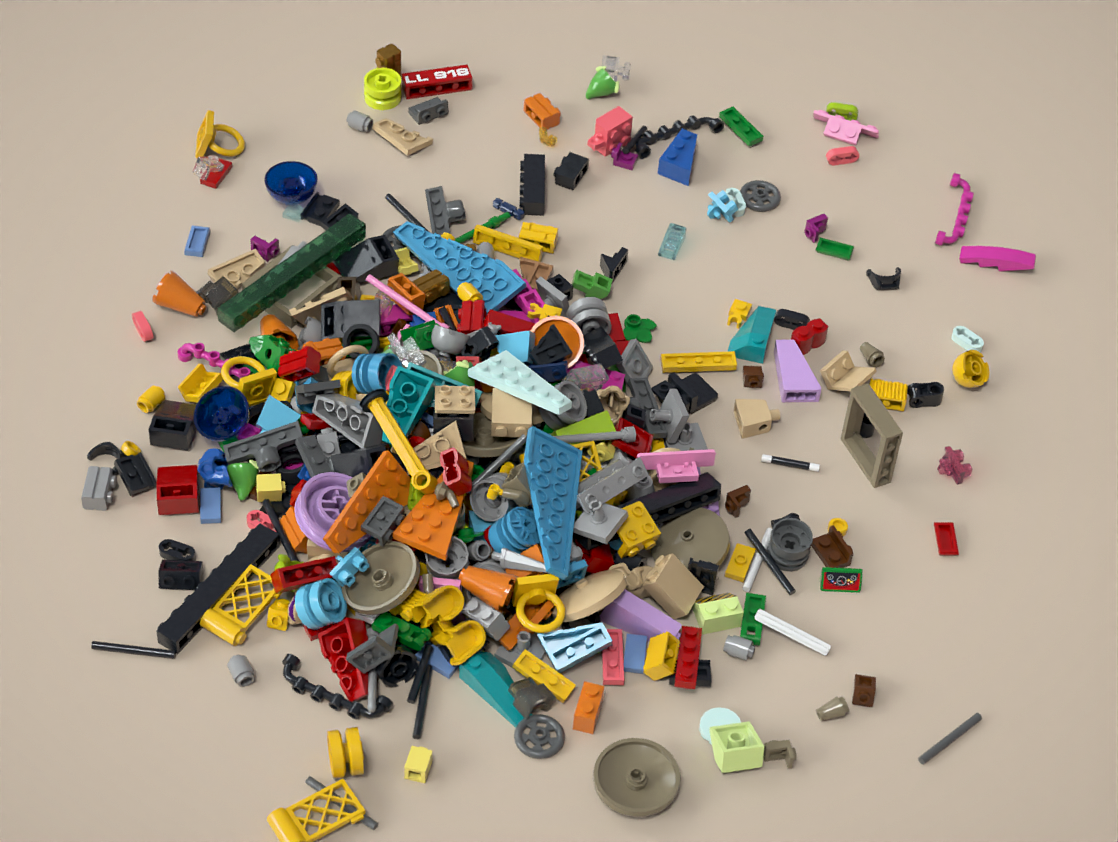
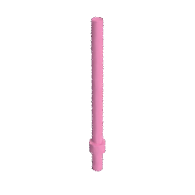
[366,274,450,329]

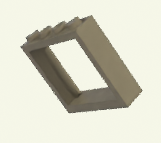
[242,245,341,329]
[841,383,903,488]

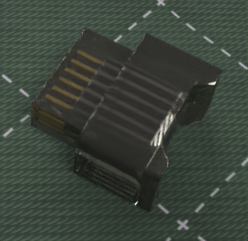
[196,276,239,317]
[508,677,557,719]

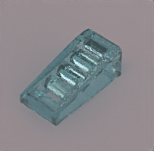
[658,223,687,260]

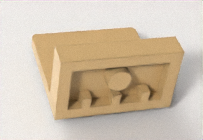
[820,350,877,392]
[435,385,475,414]

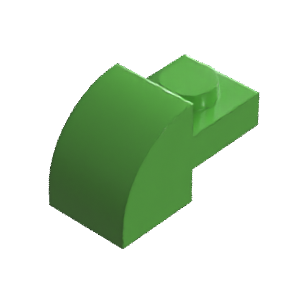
[572,270,612,299]

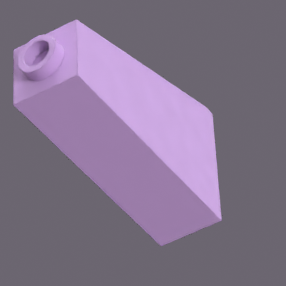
[774,340,821,403]
[599,589,682,641]

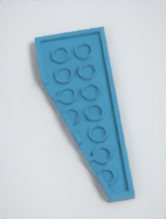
[393,221,527,316]
[524,426,582,580]

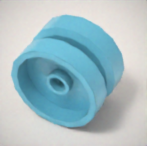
[295,578,347,630]

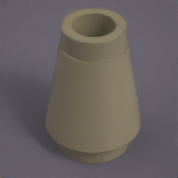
[860,342,885,367]
[816,696,849,721]

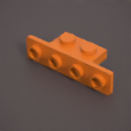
[498,593,557,651]

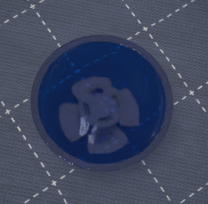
[264,161,318,206]
[194,386,250,442]

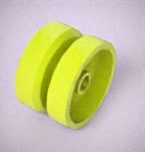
[364,68,401,110]

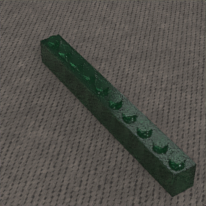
[217,214,366,332]

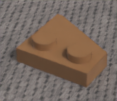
[520,257,553,294]

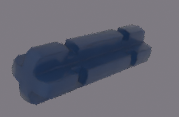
[493,198,525,220]

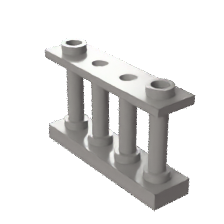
[576,457,649,514]

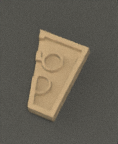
[373,118,433,156]
[207,249,265,300]
[289,287,353,327]
[406,420,467,475]

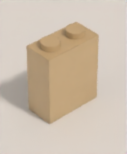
[491,388,532,437]
[643,553,704,619]

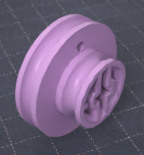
[294,472,371,552]

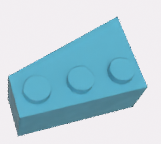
[537,622,613,673]

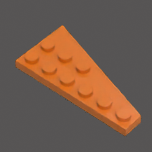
[323,451,411,553]

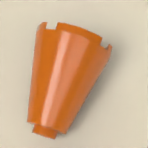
[152,271,207,317]
[260,314,299,357]
[458,566,519,614]

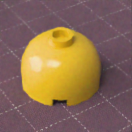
[952,350,990,388]

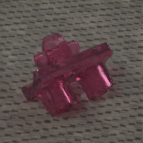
[937,446,973,485]

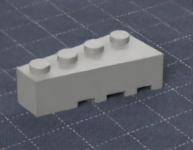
[312,392,383,448]

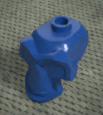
[198,448,233,490]

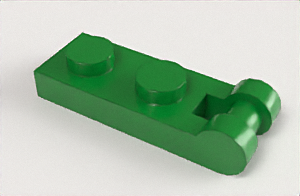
[740,592,766,646]
[372,612,432,651]

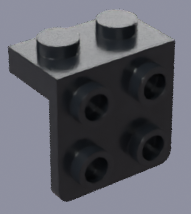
[667,372,718,413]

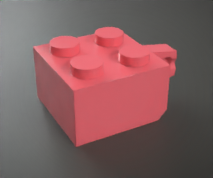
[588,106,633,157]

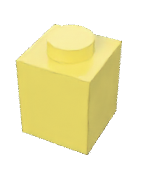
[256,473,286,502]
[404,746,432,783]

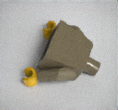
[486,462,533,508]

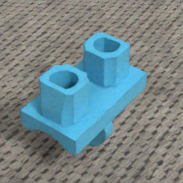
[707,190,739,223]
[329,547,369,587]

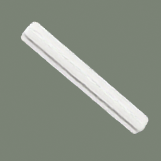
[754,609,831,655]

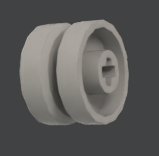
[566,297,612,335]
[538,381,587,430]

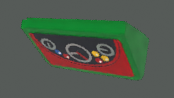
[820,567,863,593]

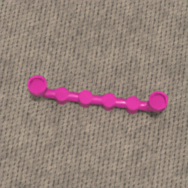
[935,173,974,246]
[178,343,250,381]

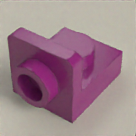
[611,142,638,170]
[804,213,828,243]
[250,235,280,262]

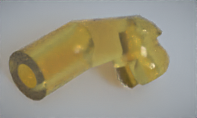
[539,127,557,147]

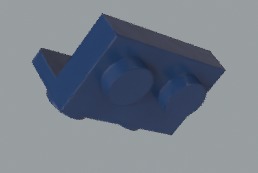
[528,361,568,382]

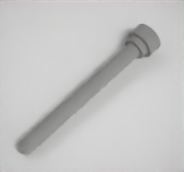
[554,426,636,443]
[366,628,379,713]

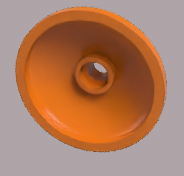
[530,316,584,369]

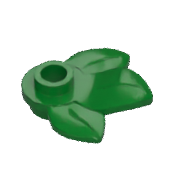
[623,314,657,343]
[455,527,484,543]

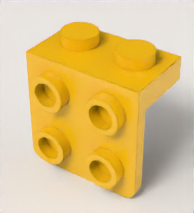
[617,501,661,559]

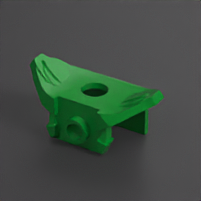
[400,320,440,355]
[248,334,296,378]

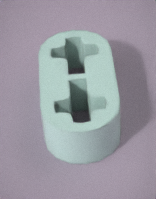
[725,188,746,217]
[951,326,984,352]

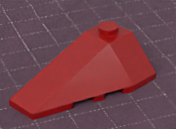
[318,617,369,702]

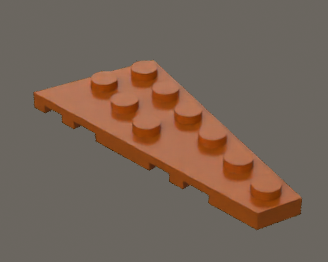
[393,460,474,561]

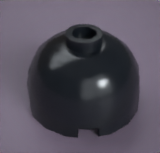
[375,644,418,687]

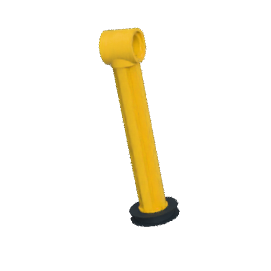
[360,389,438,494]

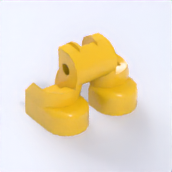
[414,585,486,666]

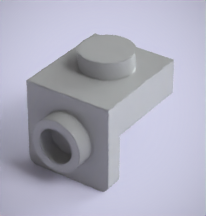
[316,427,341,457]

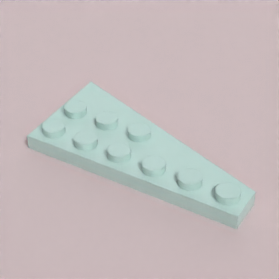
[468,350,572,415]

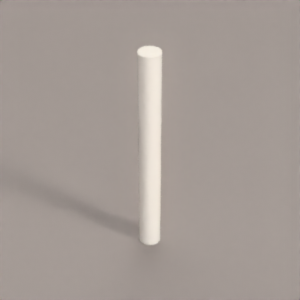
[742,528,772,592]

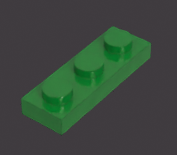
[719,106,764,147]

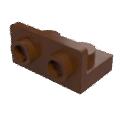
[812,525,853,568]

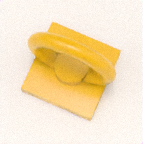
[195,110,245,159]
[221,356,277,410]
[511,574,565,633]

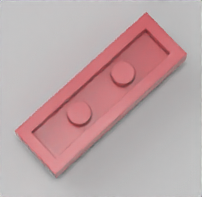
[602,629,624,685]

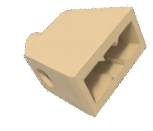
[733,399,780,439]

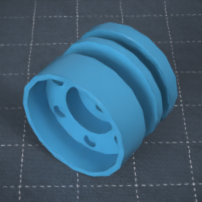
[352,353,402,394]
[488,507,540,554]

